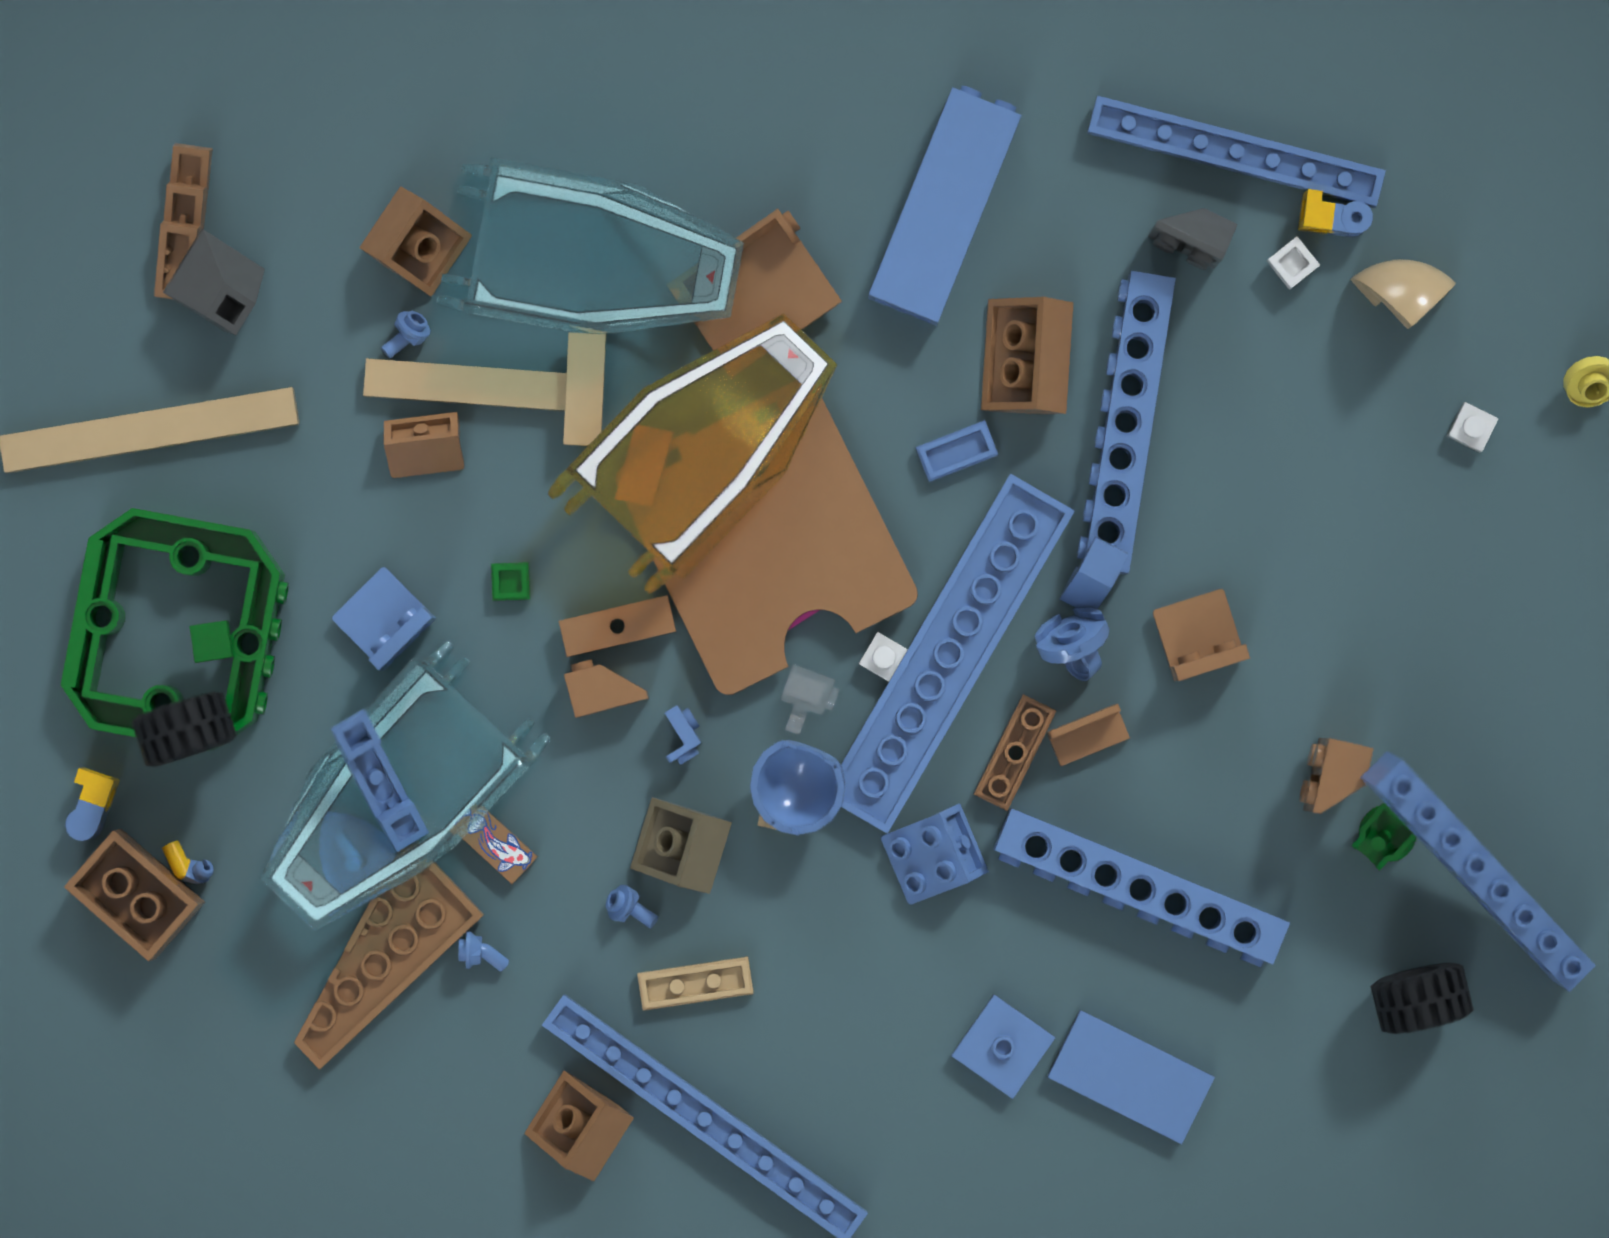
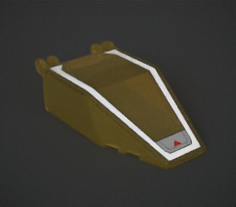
[548,313,837,593]

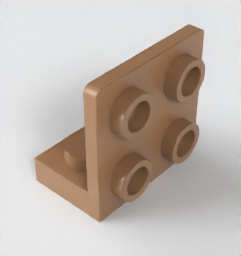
[1153,589,1250,682]

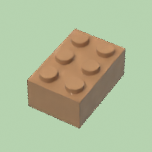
[64,829,205,962]

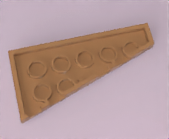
[294,841,484,1070]

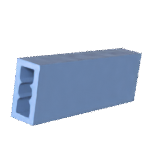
[868,86,1022,326]

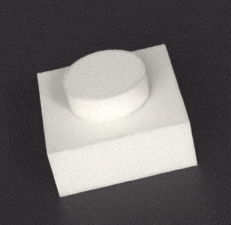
[1267,236,1320,290]
[1447,402,1499,453]
[859,632,908,682]

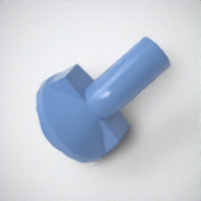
[381,311,431,359]
[606,885,659,929]
[458,932,509,972]

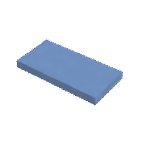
[1047,1010,1215,1144]

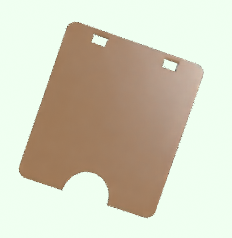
[615,381,918,695]

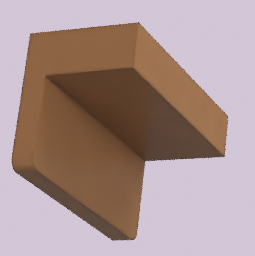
[384,412,464,478]
[1046,704,1130,766]

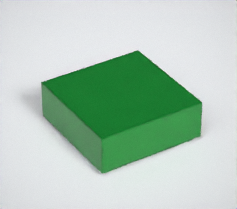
[491,562,531,601]
[189,620,234,663]

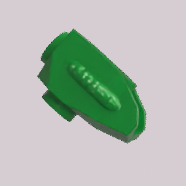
[1352,802,1417,871]

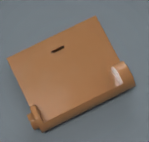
[668,208,842,378]

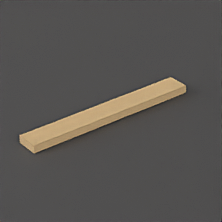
[0,387,300,473]

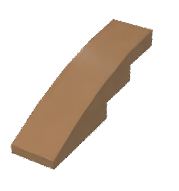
[154,143,213,299]

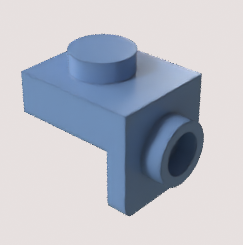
[665,705,702,765]

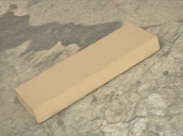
[563,332,607,447]
[637,956,754,1011]

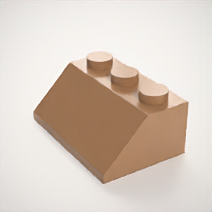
[981,297,1073,414]

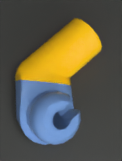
[162,840,214,884]

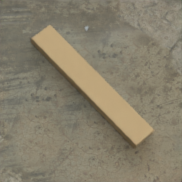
[363,359,567,411]

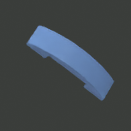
[331,709,429,852]

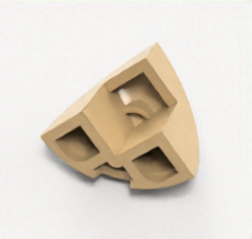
[1350,260,1456,329]

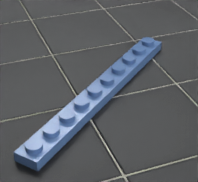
[542,994,868,1238]

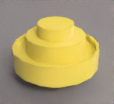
[1563,356,1609,408]

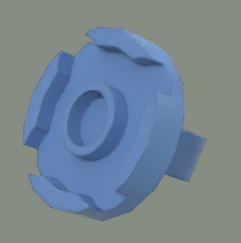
[1035,607,1110,681]

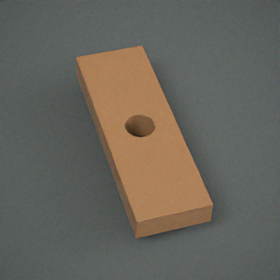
[559,595,676,657]
[974,694,1056,811]

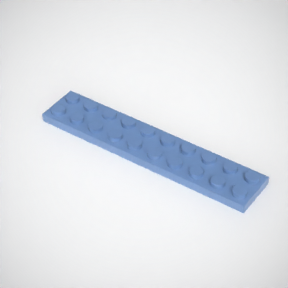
[841,473,1075,834]

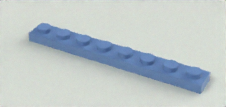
[1087,96,1386,208]

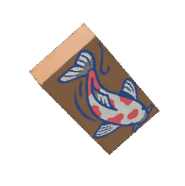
[458,807,538,884]

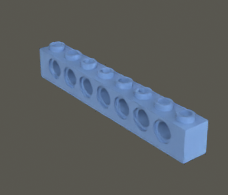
[1077,271,1176,575]
[1360,751,1596,992]
[993,808,1290,967]

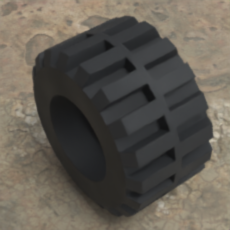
[131,691,237,767]
[1370,962,1474,1034]

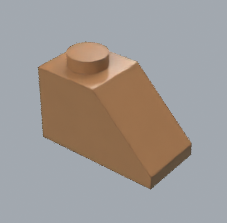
[564,659,649,718]

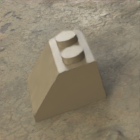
[630,797,732,894]

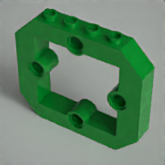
[61,508,289,751]

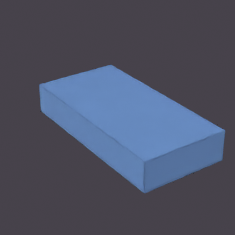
[915,420,998,482]

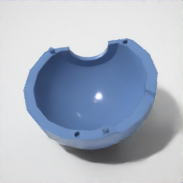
[750,740,846,835]

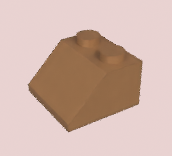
[359,186,472,296]
[524,1071,634,1181]

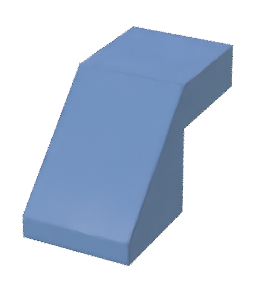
[1059,536,1129,609]

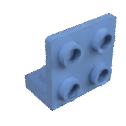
[332,567,437,671]
[881,803,989,905]

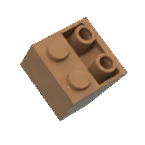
[1299,738,1374,814]

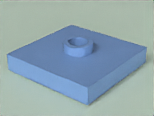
[951,994,1055,1099]

